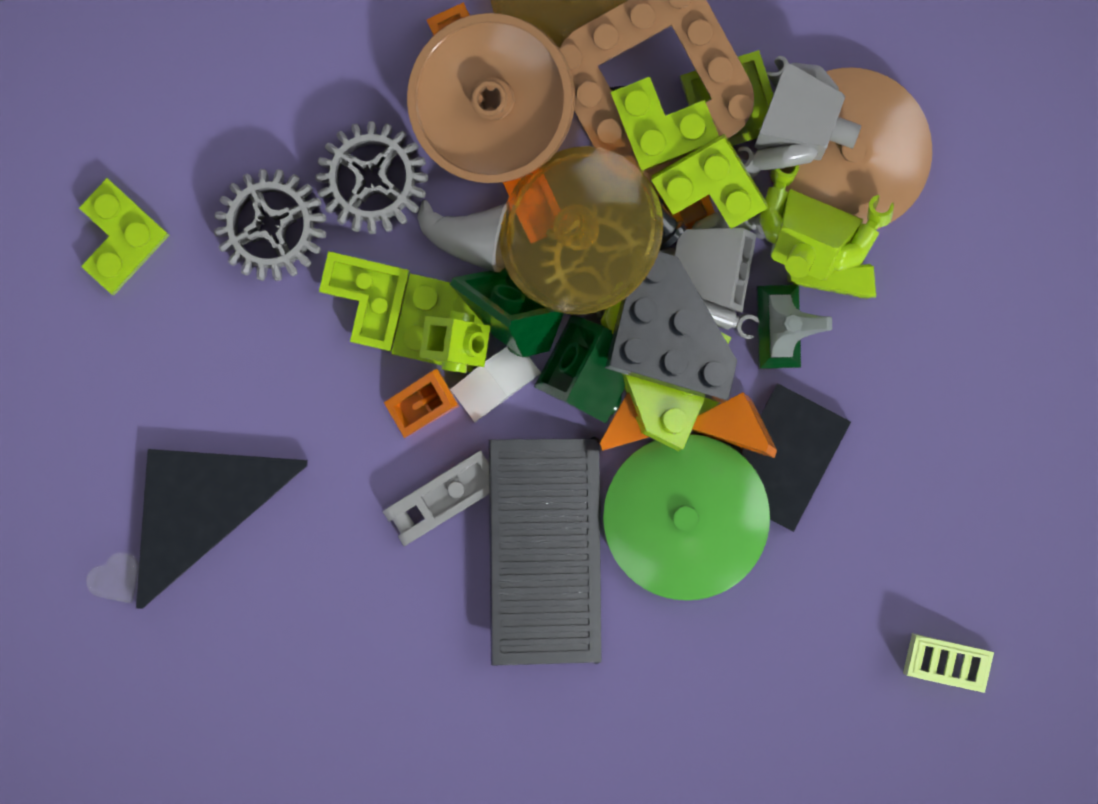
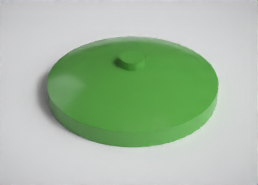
[603,434,770,600]

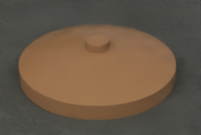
[407,13,575,183]
[768,68,932,229]

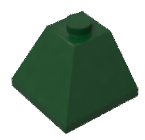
[450,267,565,357]
[534,314,625,423]

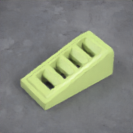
[903,633,994,693]

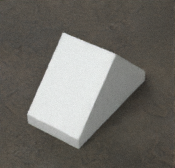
[450,346,541,422]

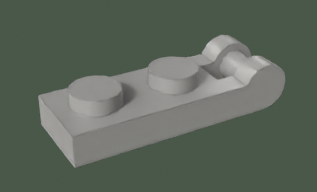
[382,450,489,547]

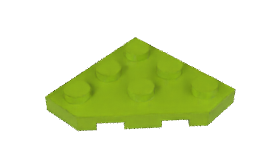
[601,282,731,451]

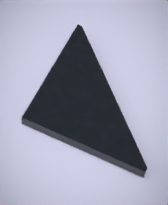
[136,449,308,609]

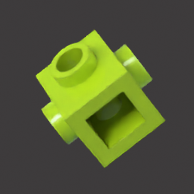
[419,311,490,373]

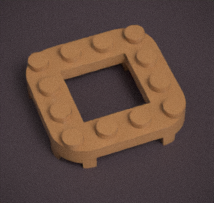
[560,0,754,182]

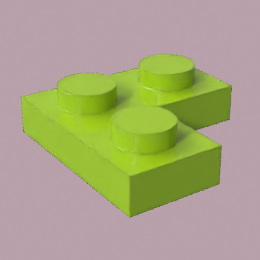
[610,76,719,172]
[651,134,768,229]
[79,178,170,295]
[319,251,410,351]

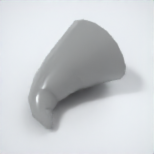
[417,200,516,272]

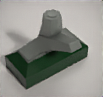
[756,285,832,369]

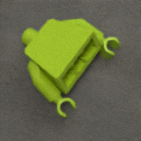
[759,165,894,280]

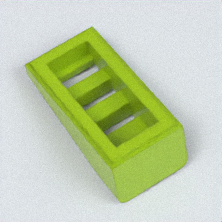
[787,264,876,299]

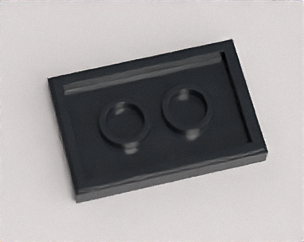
[740,383,851,532]

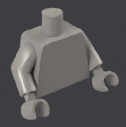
[737,56,862,178]
[656,211,766,339]

